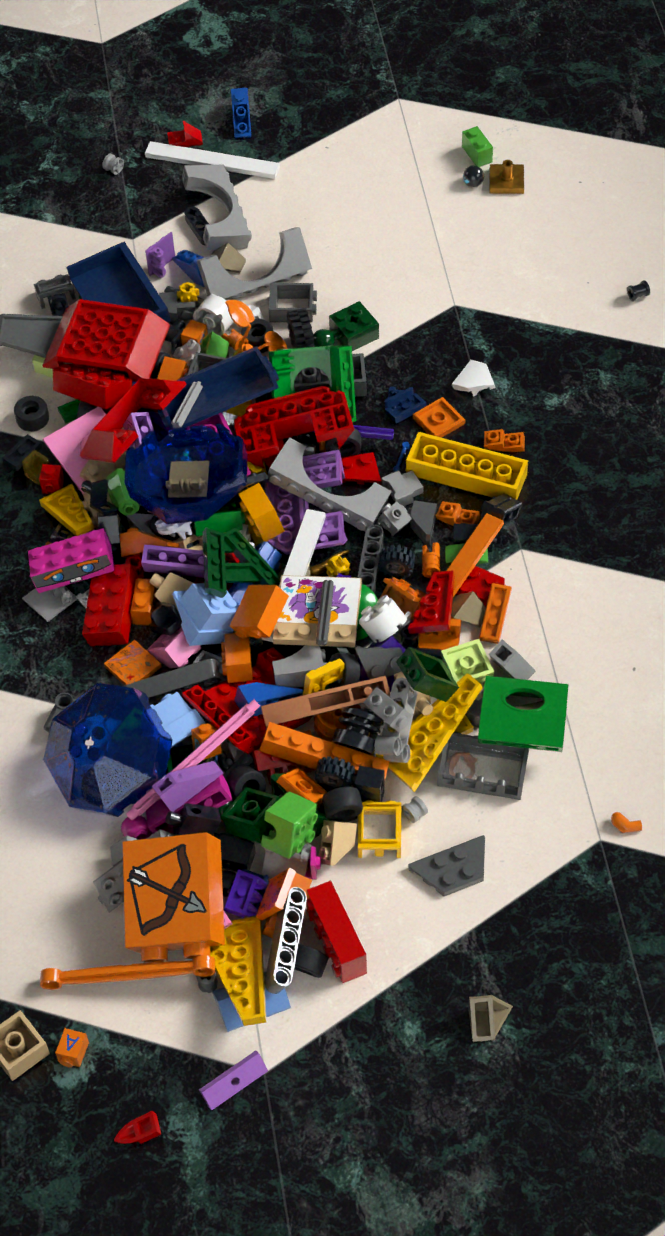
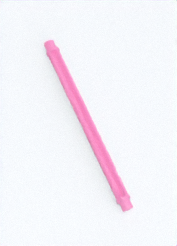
[126,699,260,821]

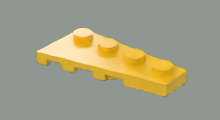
[39,484,94,536]

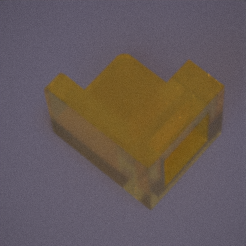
[22,450,50,485]

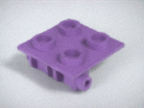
[145,232,175,278]

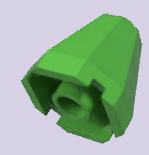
[106,468,145,515]

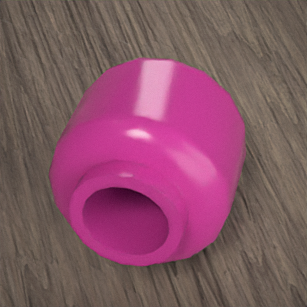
[121,815,152,840]

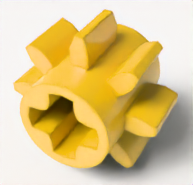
[177,282,200,302]
[326,556,351,577]

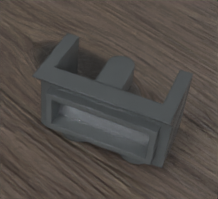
[34,274,76,309]

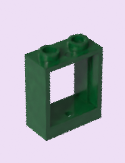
[396,647,459,702]

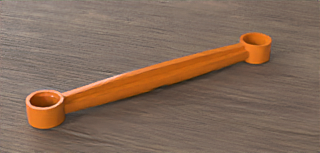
[40,955,215,990]

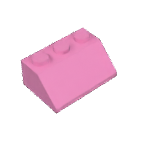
[147,627,201,668]

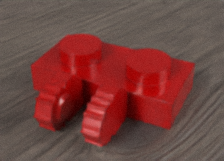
[252,750,297,785]

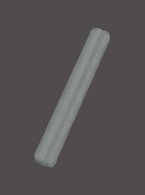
[171,381,203,429]

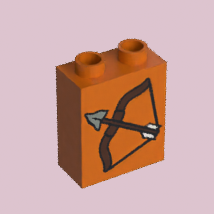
[123,832,225,963]

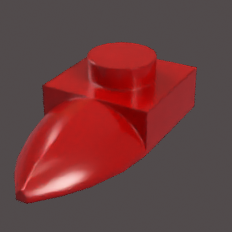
[114,1111,161,1144]

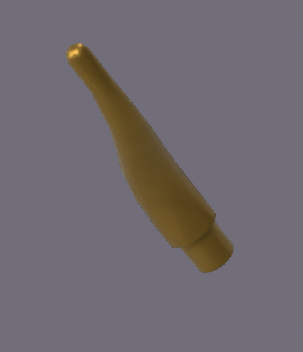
[310,550,349,576]

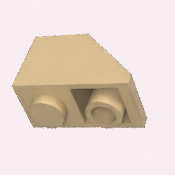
[319,820,357,866]

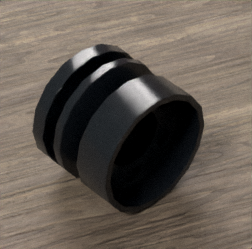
[332,707,384,755]

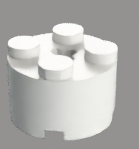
[193,294,233,336]
[359,595,407,643]

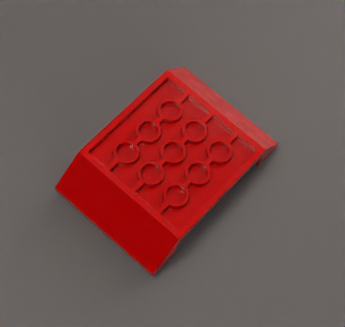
[42,299,170,382]
[182,647,313,754]

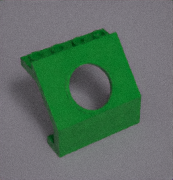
[269,346,356,422]
[478,676,569,752]

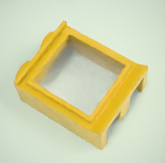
[358,800,401,858]

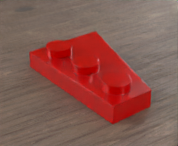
[341,452,381,485]

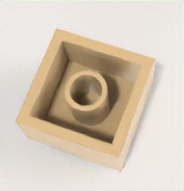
[0,1010,50,1081]

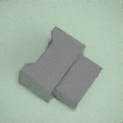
[381,471,423,506]

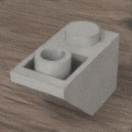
[489,639,536,680]

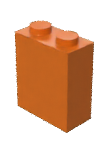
[230,585,289,639]

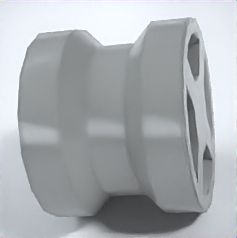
[103,153,124,175]
[401,796,428,823]

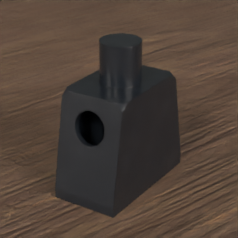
[166,803,221,836]

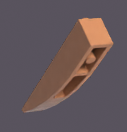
[261,676,390,727]

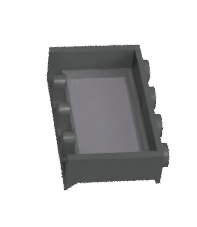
[437,732,529,800]

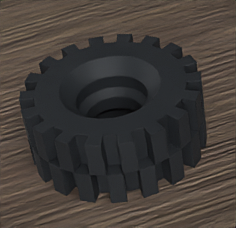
[286,308,315,348]

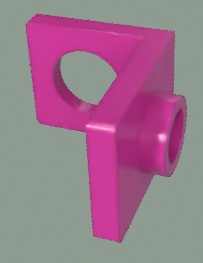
[305,847,321,879]

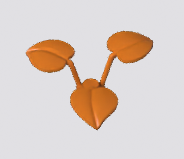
[225,300,288,356]

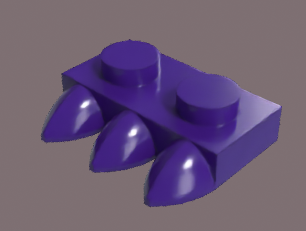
[223,869,267,918]

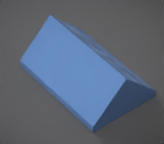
[212,972,291,1032]

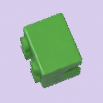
[261,791,318,859]

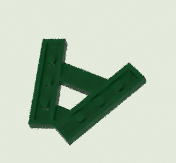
[203,527,281,598]

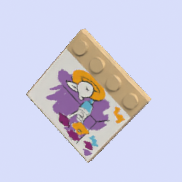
[273,575,362,647]

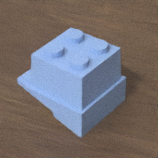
[172,583,238,646]
[141,692,206,753]

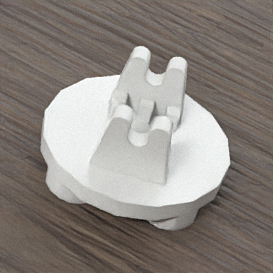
[174,339,201,367]
[155,508,194,539]

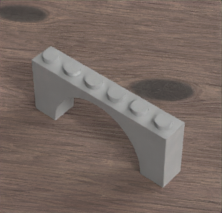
[182,164,252,250]
[196,227,312,299]
[267,437,391,532]
[272,645,327,688]

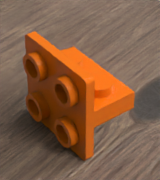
[379,577,426,620]
[418,617,462,650]

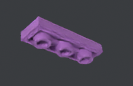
[199,1051,268,1110]

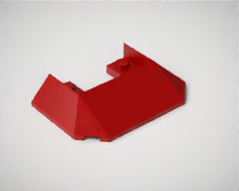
[80,378,187,463]
[234,386,354,468]

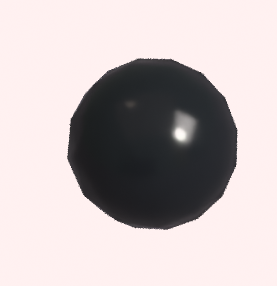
[463,165,485,187]

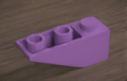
[152,761,223,812]

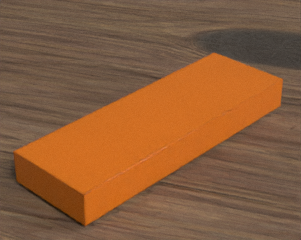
[479,583,512,644]

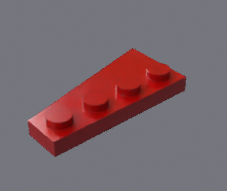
[408,570,455,634]

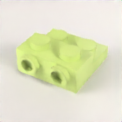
[441,639,494,687]

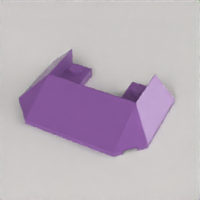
[265,450,347,555]

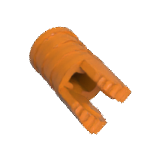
[221,329,249,351]
[422,542,440,578]

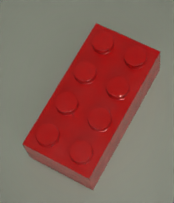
[53,363,132,409]
[82,564,138,646]
[305,880,367,983]

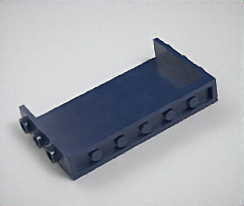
[66,241,171,322]
[157,346,279,433]

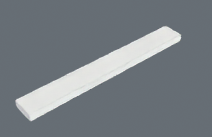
[145,141,280,179]
[261,509,326,642]

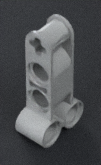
[374,677,418,763]

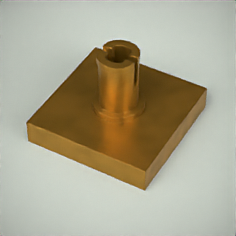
[489,160,524,194]

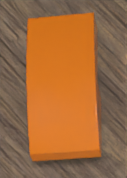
[484,429,525,452]
[436,501,481,526]

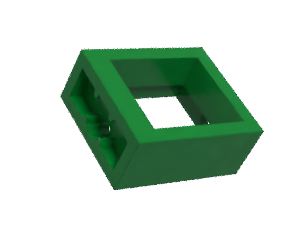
[188,504,245,536]

